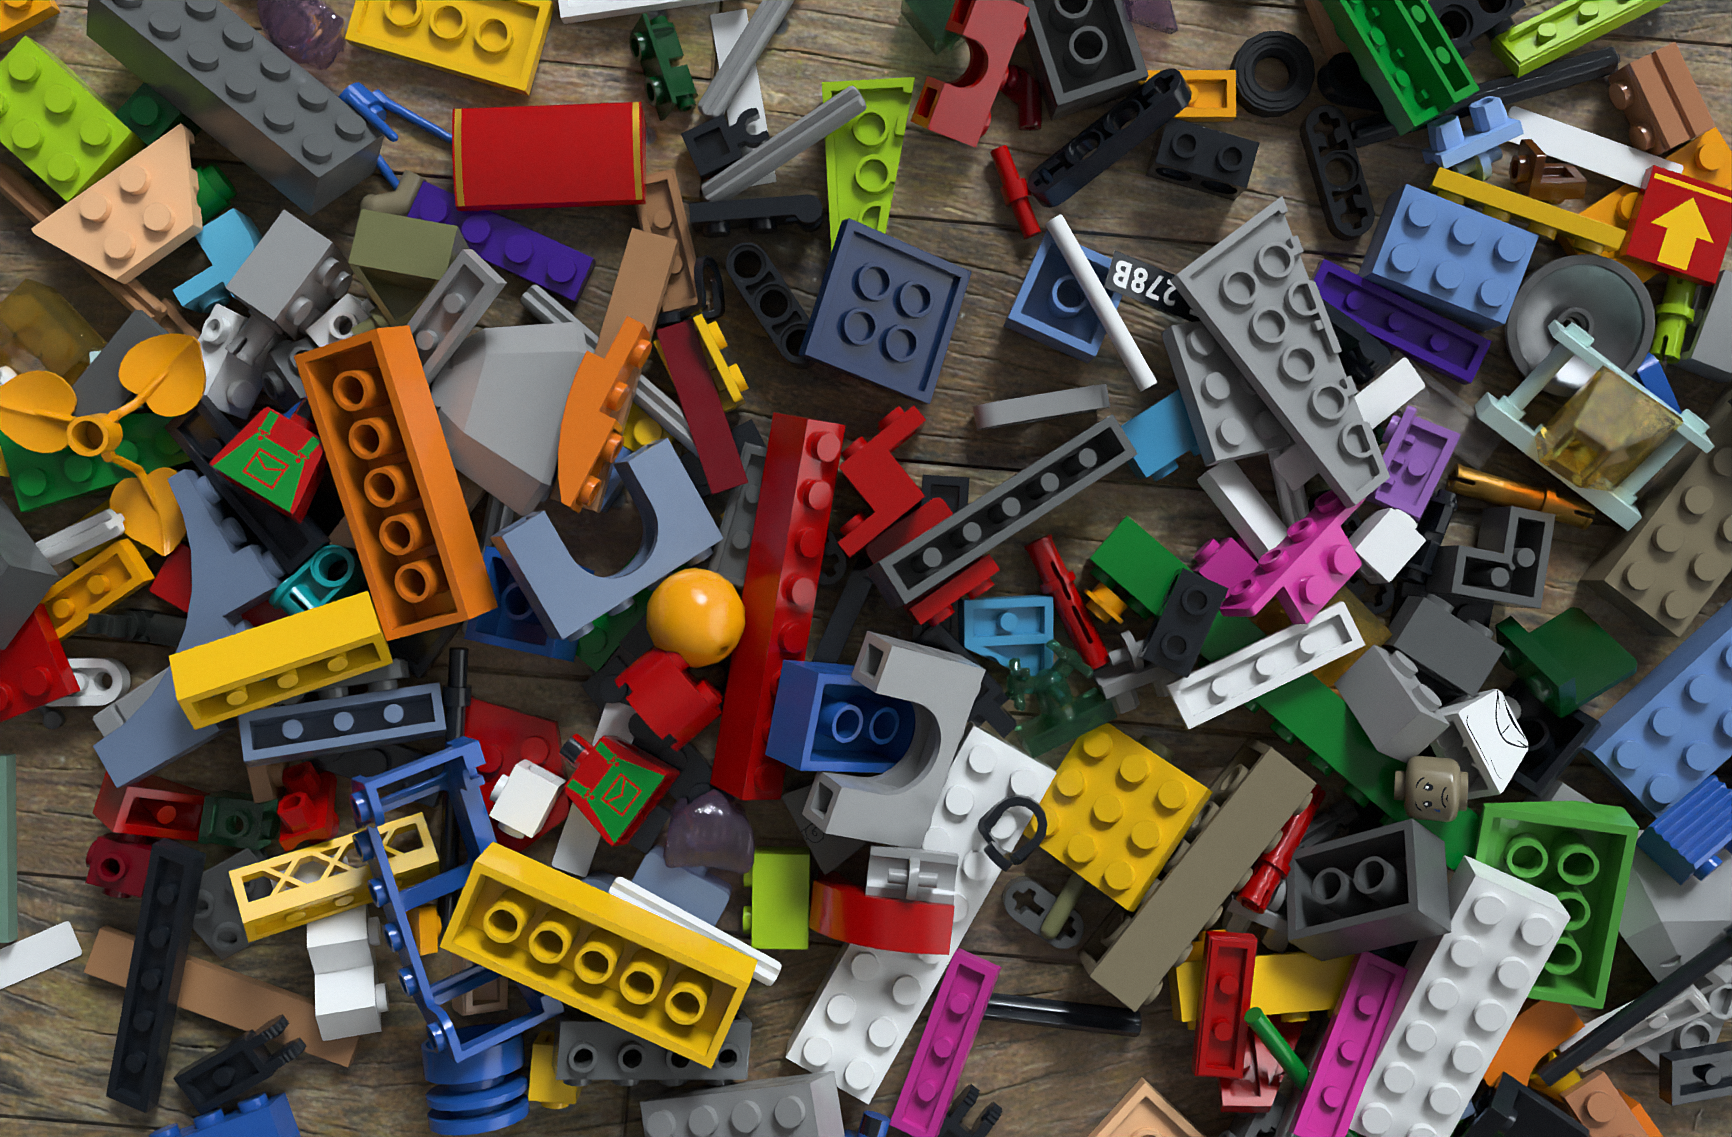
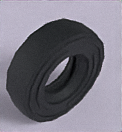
[1229,31,1315,118]

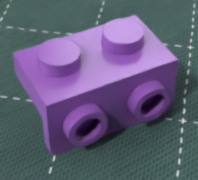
[1365,405,1461,522]

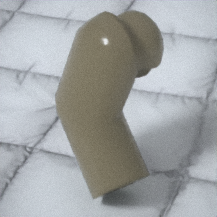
[360,170,427,217]

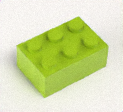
[0,35,148,202]

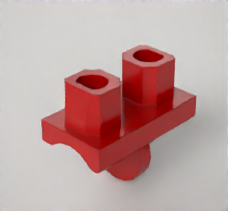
[277,761,340,852]

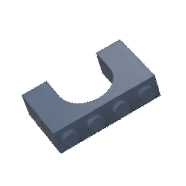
[490,438,724,642]

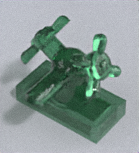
[1005,639,1117,759]

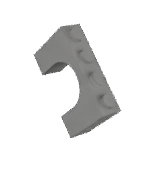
[802,631,986,849]

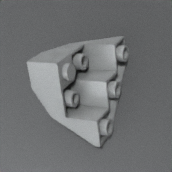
[429,322,590,516]
[1619,830,1732,995]

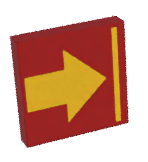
[1618,165,1732,287]

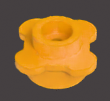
[1084,582,1129,624]

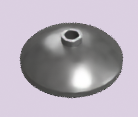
[1505,254,1655,398]

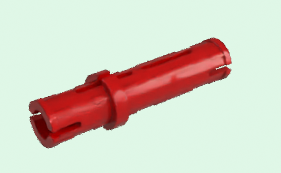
[1024,534,1110,672]
[1236,784,1326,914]

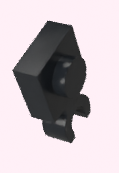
[681,108,770,181]

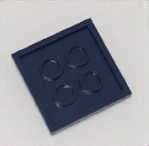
[798,218,972,405]

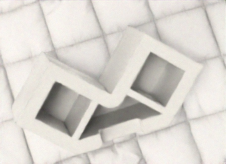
[307,904,389,1041]

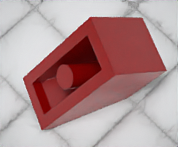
[92,770,219,842]

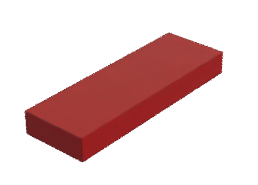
[1191,930,1258,1079]

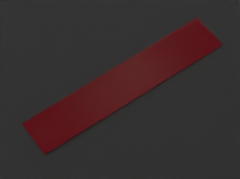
[656,319,749,495]

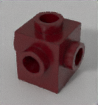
[85,832,159,898]

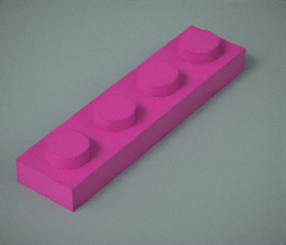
[889,948,1002,1137]
[1288,951,1408,1137]

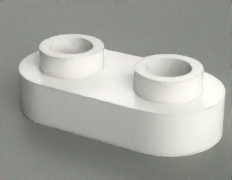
[45,658,131,706]

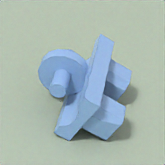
[1421,96,1524,182]

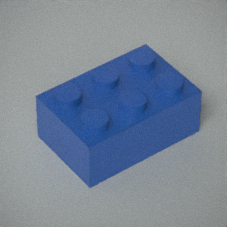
[765,660,916,773]

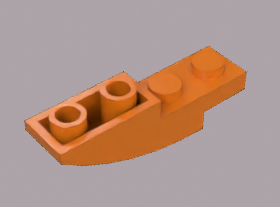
[558,316,652,514]

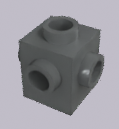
[261,336,319,412]

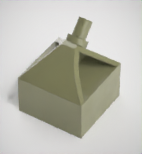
[348,209,469,335]

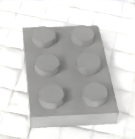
[1161,321,1291,467]

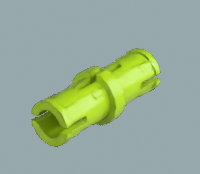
[1649,274,1697,364]

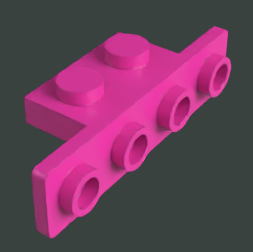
[1219,490,1366,624]

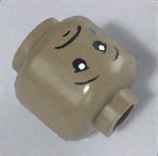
[1394,756,1468,822]

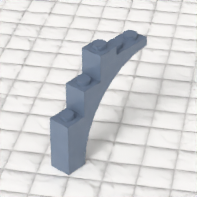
[93,469,287,788]

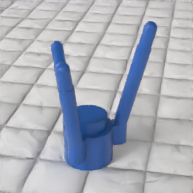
[339,82,452,190]

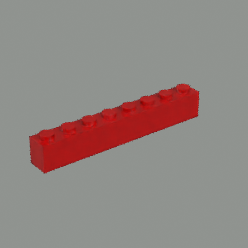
[710,412,846,800]

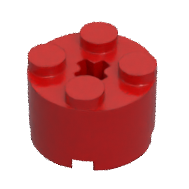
[614,645,723,752]

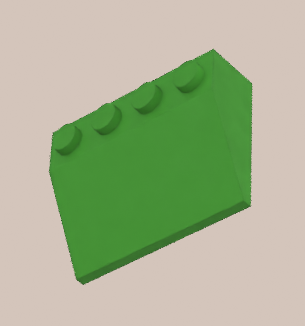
[1473,801,1639,1009]

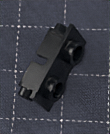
[1396,489,1458,586]

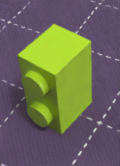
[743,846,811,950]

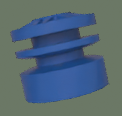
[421,1023,530,1136]

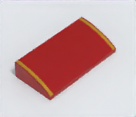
[452,102,646,211]

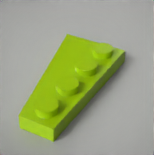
[822,77,915,253]

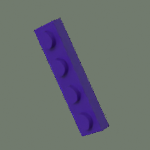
[407,180,596,304]
[1311,259,1492,385]

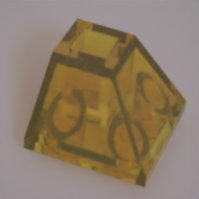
[1535,365,1684,492]

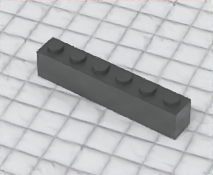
[866,414,1138,610]

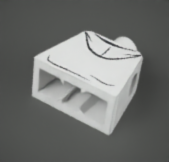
[1430,689,1528,799]

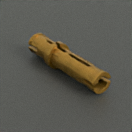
[1446,463,1596,530]

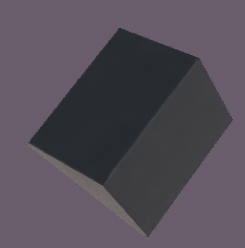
[1503,677,1602,799]

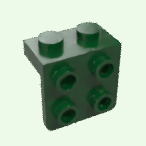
[1495,607,1637,719]

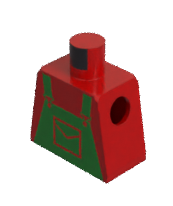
[209,397,329,524]
[559,733,681,847]

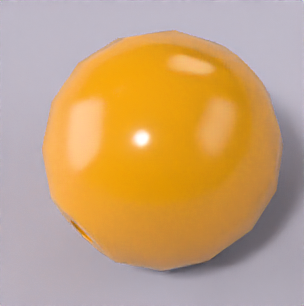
[646,568,745,668]

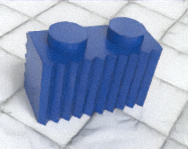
[1636,775,1732,886]

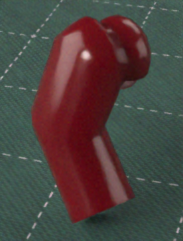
[1001,64,1042,131]

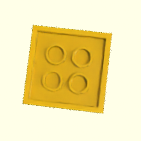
[1022,714,1213,912]

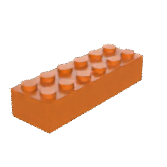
[294,325,498,641]

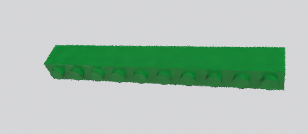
[1087,516,1480,873]

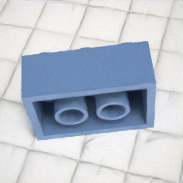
[1358,184,1539,332]

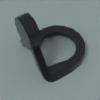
[656,255,725,328]
[978,794,1047,872]

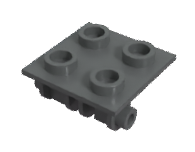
[192,846,273,961]

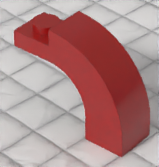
[809,871,955,955]

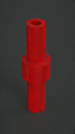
[990,145,1041,239]

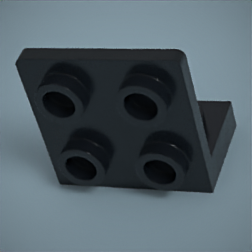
[1450,1071,1590,1137]

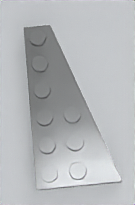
[1170,196,1390,509]

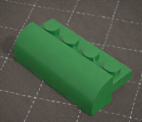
[1318,0,1480,136]

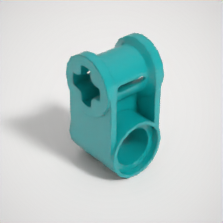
[269,545,365,616]

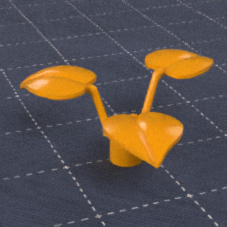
[0,333,206,556]

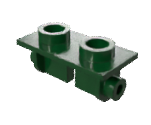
[629,13,698,121]

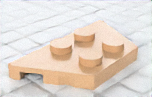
[31,123,203,284]

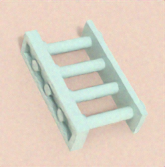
[1474,319,1715,531]

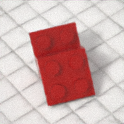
[838,405,926,558]

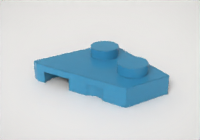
[958,595,1053,686]

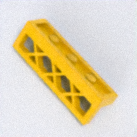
[229,812,440,943]

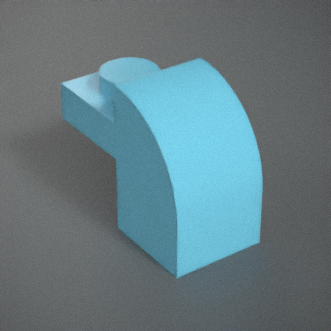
[172,208,263,313]

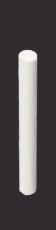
[1045,214,1157,392]

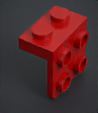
[865,498,1000,628]

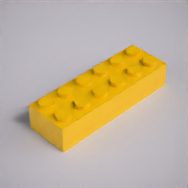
[439,842,758,1069]

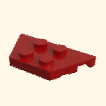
[465,695,572,853]

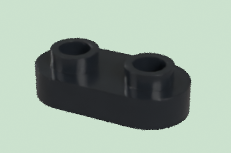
[1317,52,1384,112]

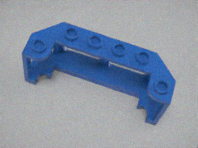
[349,736,565,1064]

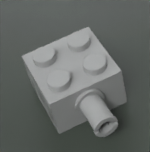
[225,210,353,367]

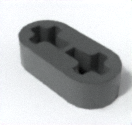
[1002,876,1084,949]

